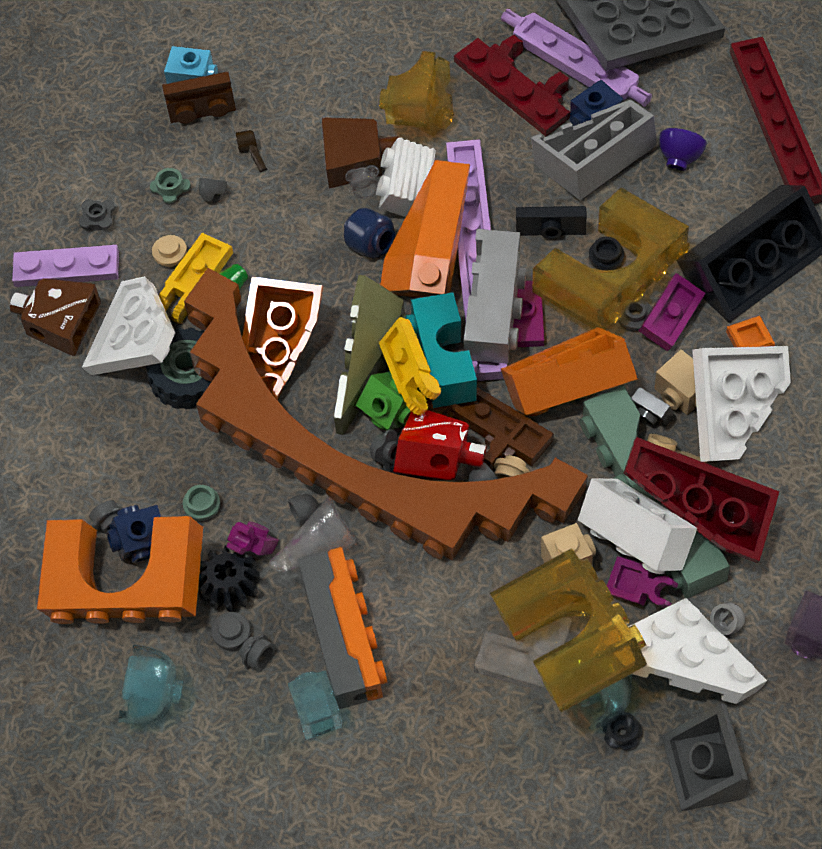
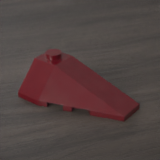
[623,437,780,563]

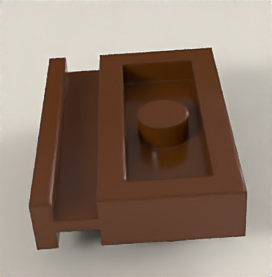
[162,72,236,124]

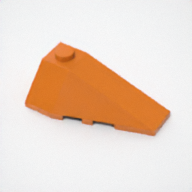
[242,277,323,400]

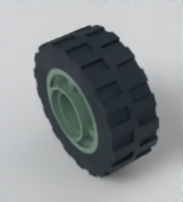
[146,327,213,410]

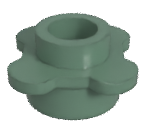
[150,168,191,204]

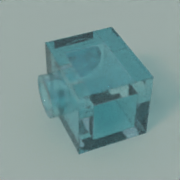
[288,670,343,740]

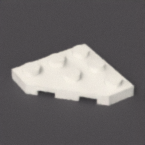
[82,276,175,375]
[692,346,791,462]
[605,598,767,704]

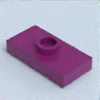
[513,281,544,347]

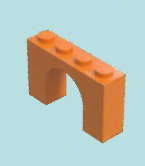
[37,516,204,624]

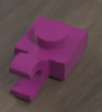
[226,521,279,556]

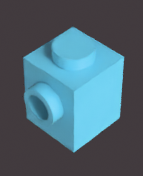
[164,46,218,84]

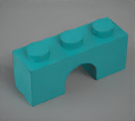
[405,292,477,408]

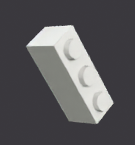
[578,478,697,574]

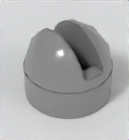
[710,603,745,635]

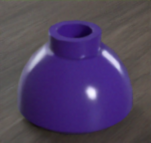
[659,128,707,171]

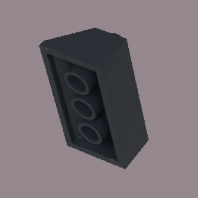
[676,185,822,323]

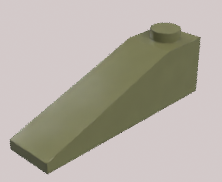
[334,275,407,435]

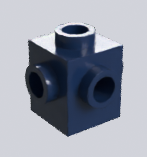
[107,505,161,563]

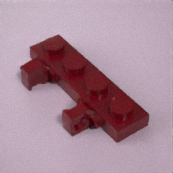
[454,35,570,137]

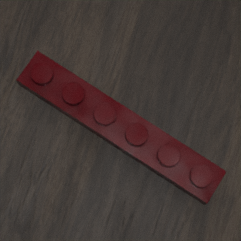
[730,36,822,204]

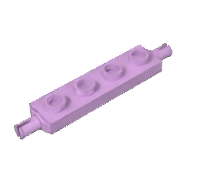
[501,9,652,107]

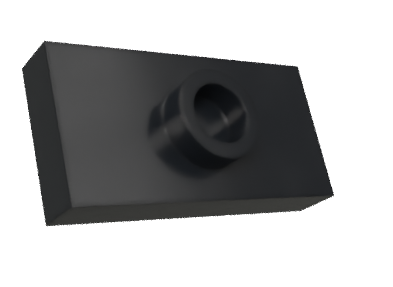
[516,206,587,239]

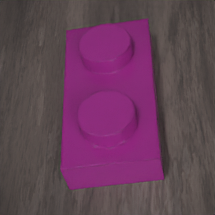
[638,273,705,351]

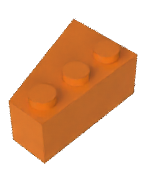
[501,327,638,416]

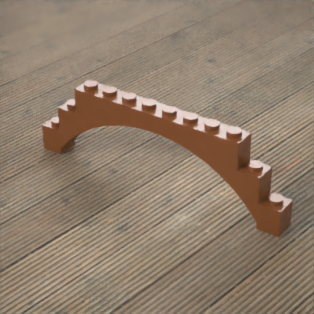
[184,268,588,561]

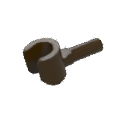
[236,130,267,172]

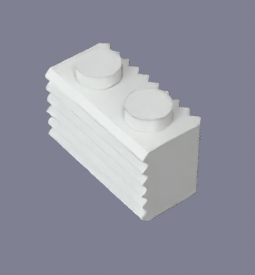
[376,137,436,217]

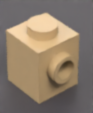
[655,350,697,415]
[541,523,596,587]

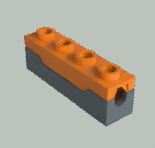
[297,547,388,710]

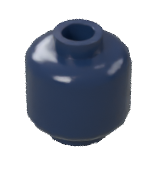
[343,208,396,259]

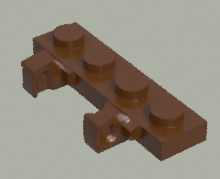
[417,387,554,472]

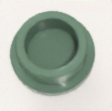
[183,485,220,521]

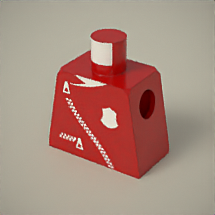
[393,410,487,480]

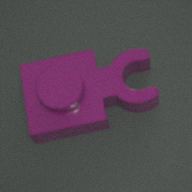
[605,556,678,608]

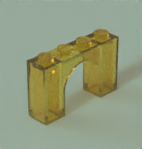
[532,188,689,329]
[490,548,647,712]

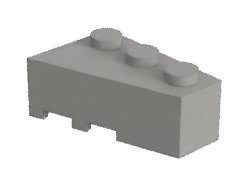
[531,99,657,200]
[464,229,527,364]

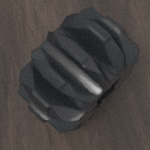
[198,545,261,612]

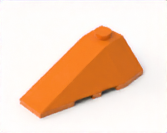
[380,160,470,298]

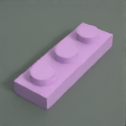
[12,245,119,287]

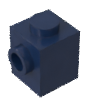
[570,79,624,126]

